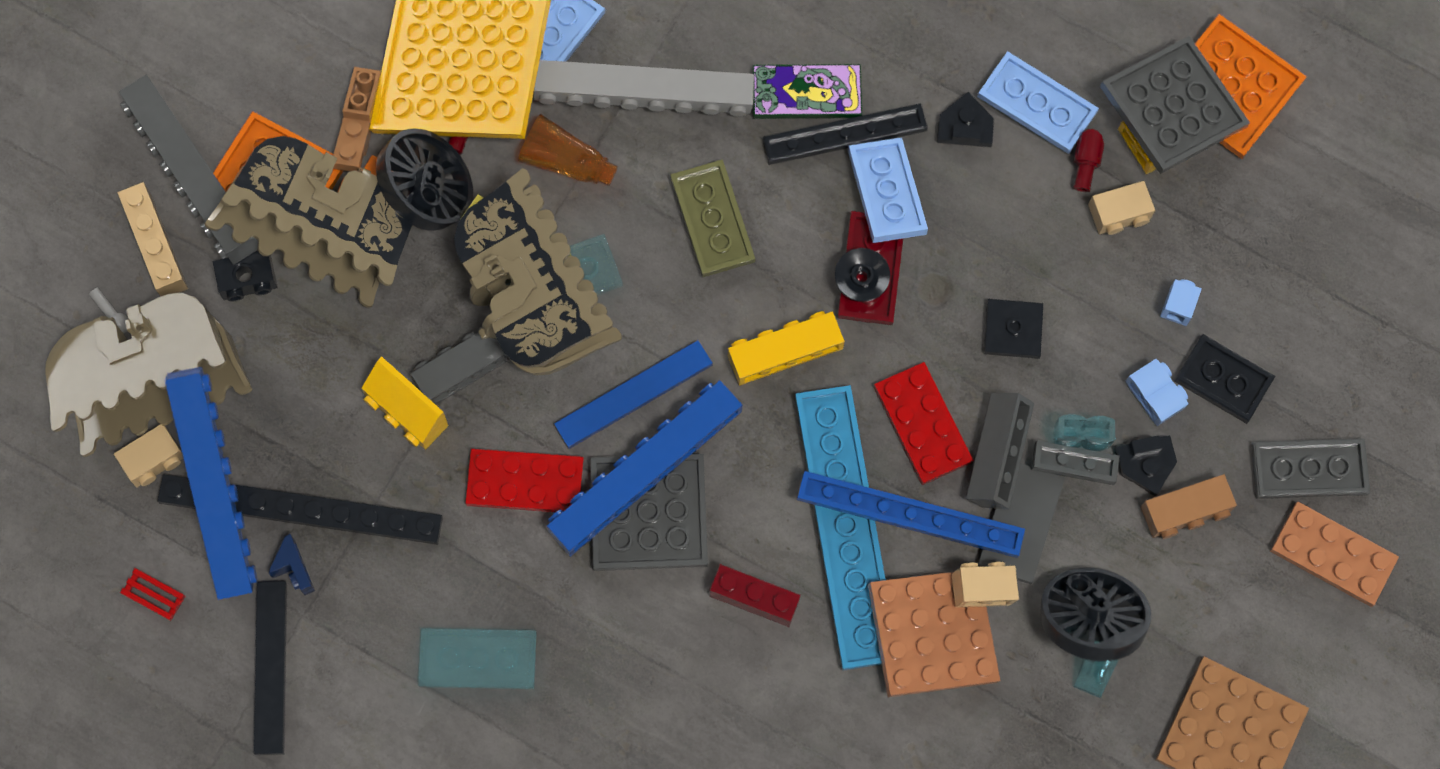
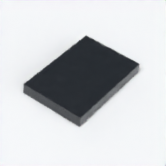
[1174,334,1275,424]

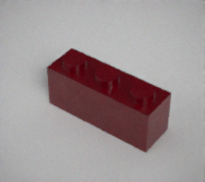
[710,564,801,627]

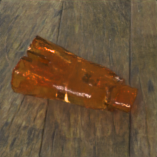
[518,114,618,186]

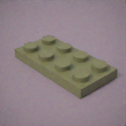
[670,159,755,277]

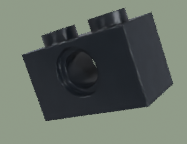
[212,251,278,302]

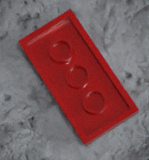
[874,362,974,485]
[466,449,584,512]

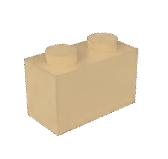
[1088,181,1155,235]
[114,424,183,487]
[952,562,1019,608]

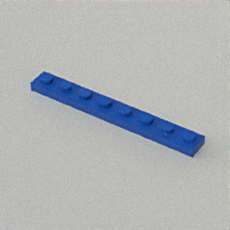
[797,471,1025,558]

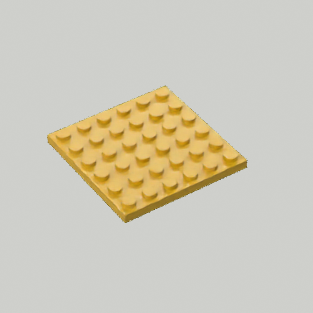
[369,0,551,139]

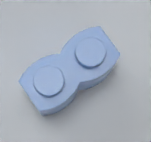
[1125,359,1188,426]

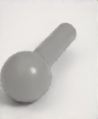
[89,287,128,334]

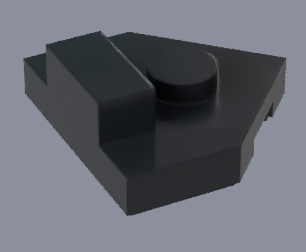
[937,91,994,147]
[1115,435,1177,497]

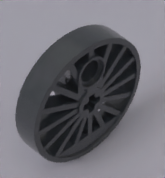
[376,128,473,231]
[1040,568,1151,661]

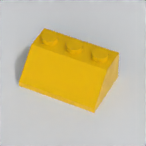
[361,356,449,450]

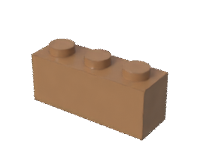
[1141,474,1237,539]

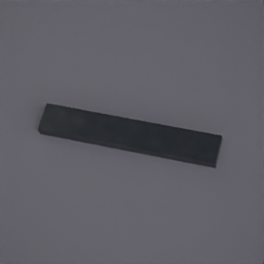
[763,103,928,165]
[254,581,287,755]

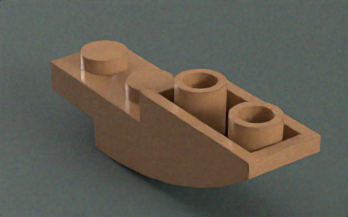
[333,67,381,171]

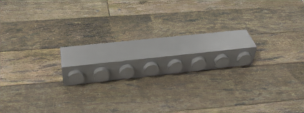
[534,60,754,117]

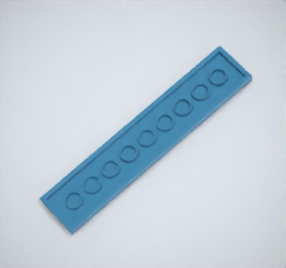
[795,385,886,671]

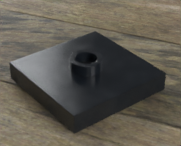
[984,299,1044,359]

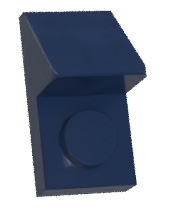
[269,534,315,595]

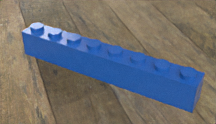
[165,367,258,600]
[547,381,742,557]

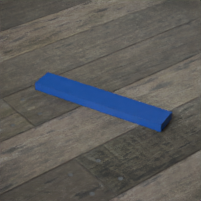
[554,341,713,449]

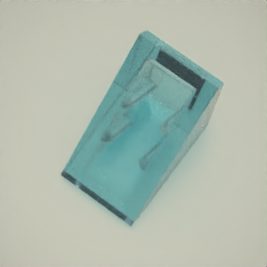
[1074,640,1119,698]

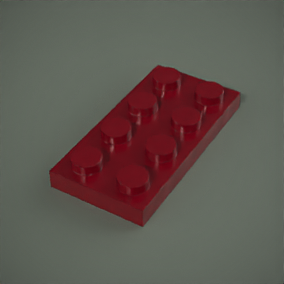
[838,211,903,326]

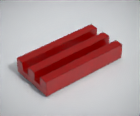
[120,568,186,621]

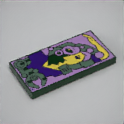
[753,64,862,119]

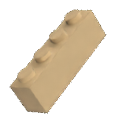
[118,182,188,297]

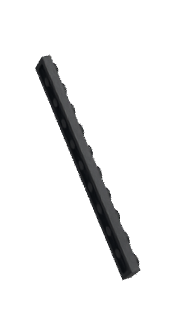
[157,474,443,545]

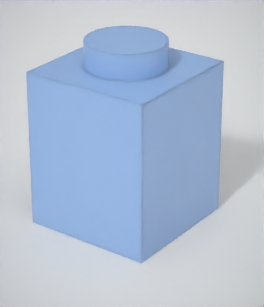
[1160,279,1201,326]

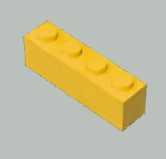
[728,311,845,386]

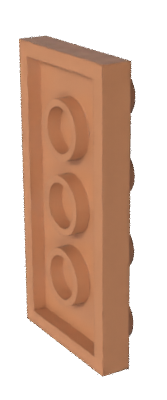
[1270,502,1399,607]

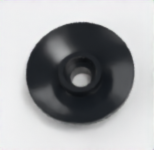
[835,248,890,302]

